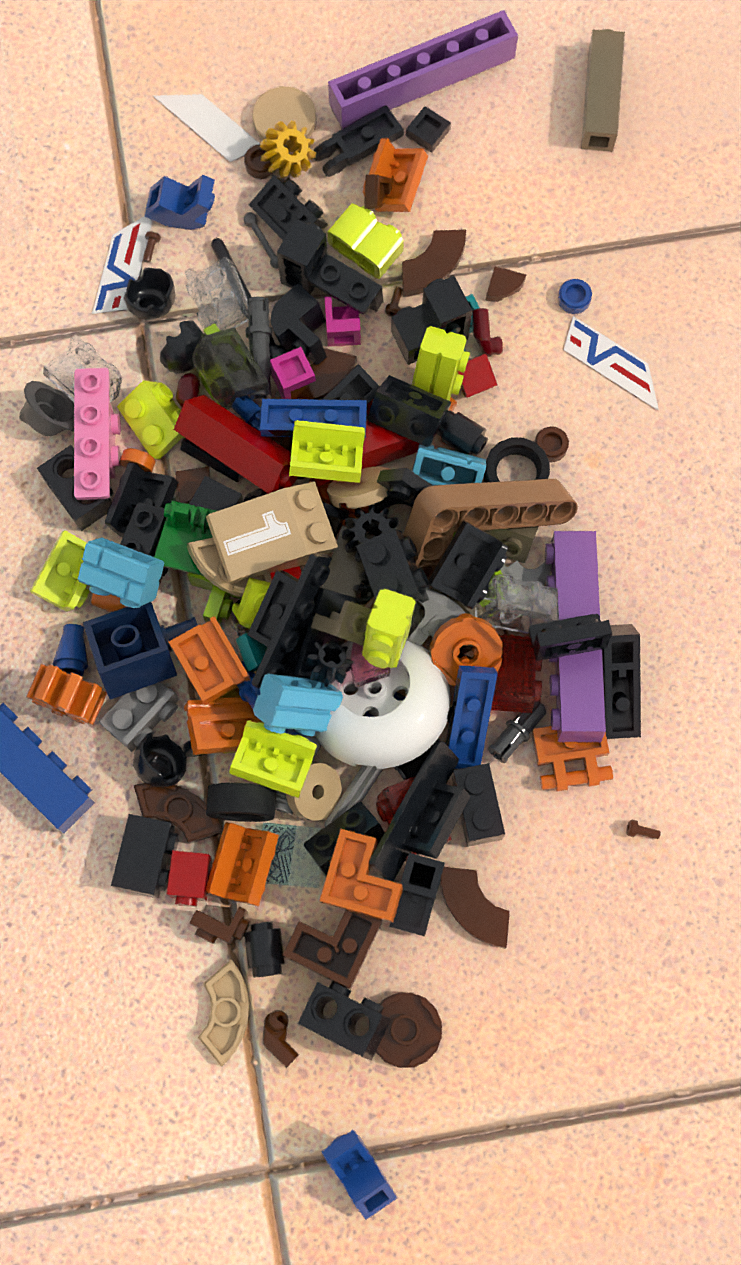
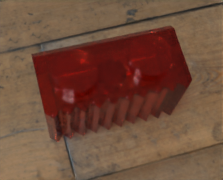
[491,634,543,713]

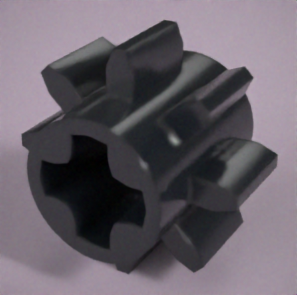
[305,639,353,687]

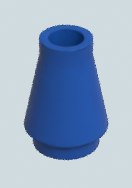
[53,624,88,676]

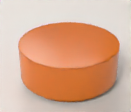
[119,448,156,472]

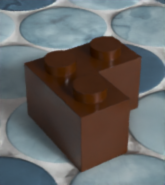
[283,910,383,990]

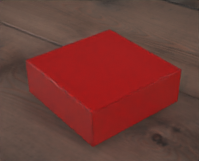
[458,353,498,398]

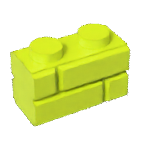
[412,326,470,401]
[362,589,416,668]

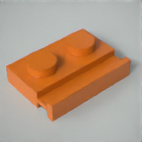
[169,616,250,705]
[184,697,261,755]

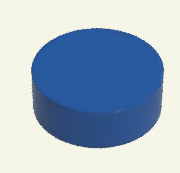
[558,279,592,314]

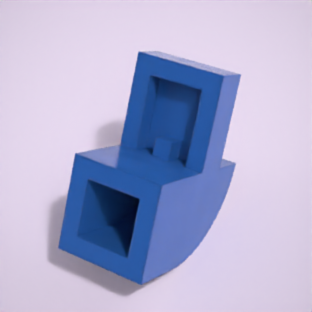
[144,175,215,230]
[321,1129,398,1220]

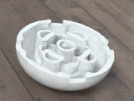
[315,638,451,769]

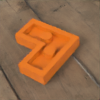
[319,829,403,923]

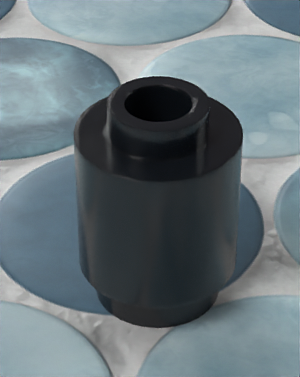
[436,410,488,456]
[244,922,285,978]

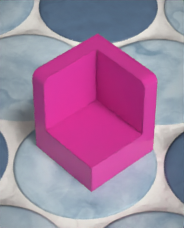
[325,296,361,347]
[270,347,315,399]

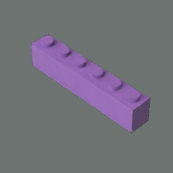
[328,10,518,129]
[545,531,606,742]

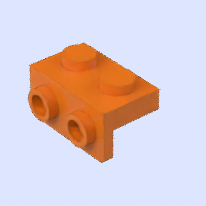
[363,138,428,212]
[206,822,279,906]

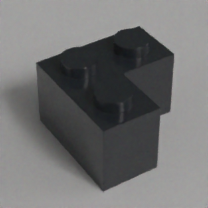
[391,276,472,365]

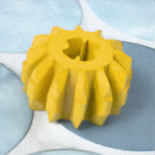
[260,121,316,178]

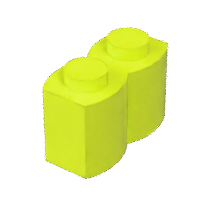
[327,203,404,279]

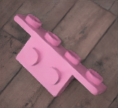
[74,368,121,500]

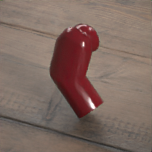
[472,308,503,357]
[176,373,201,407]

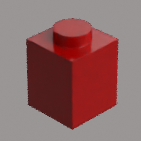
[167,850,212,907]

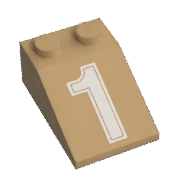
[206,482,338,583]

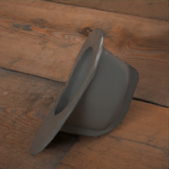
[19,381,74,436]

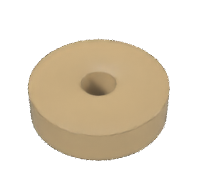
[286,762,342,821]

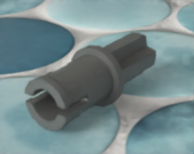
[488,699,547,763]

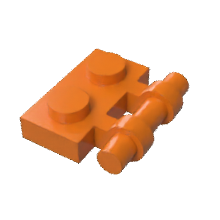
[531,726,613,791]

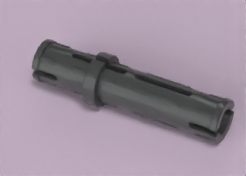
[246,297,272,401]

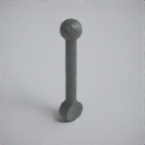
[244,212,279,269]

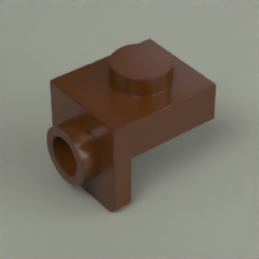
[190,906,251,945]

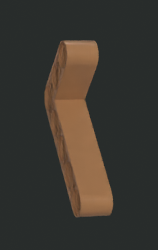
[403,479,578,585]

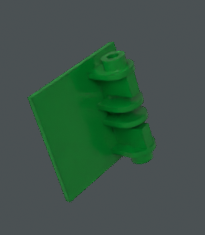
[154,501,216,576]

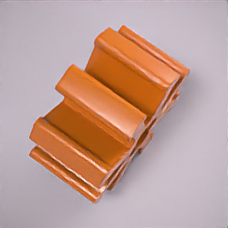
[26,664,107,726]

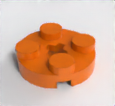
[429,613,503,686]

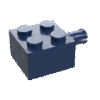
[83,602,198,700]

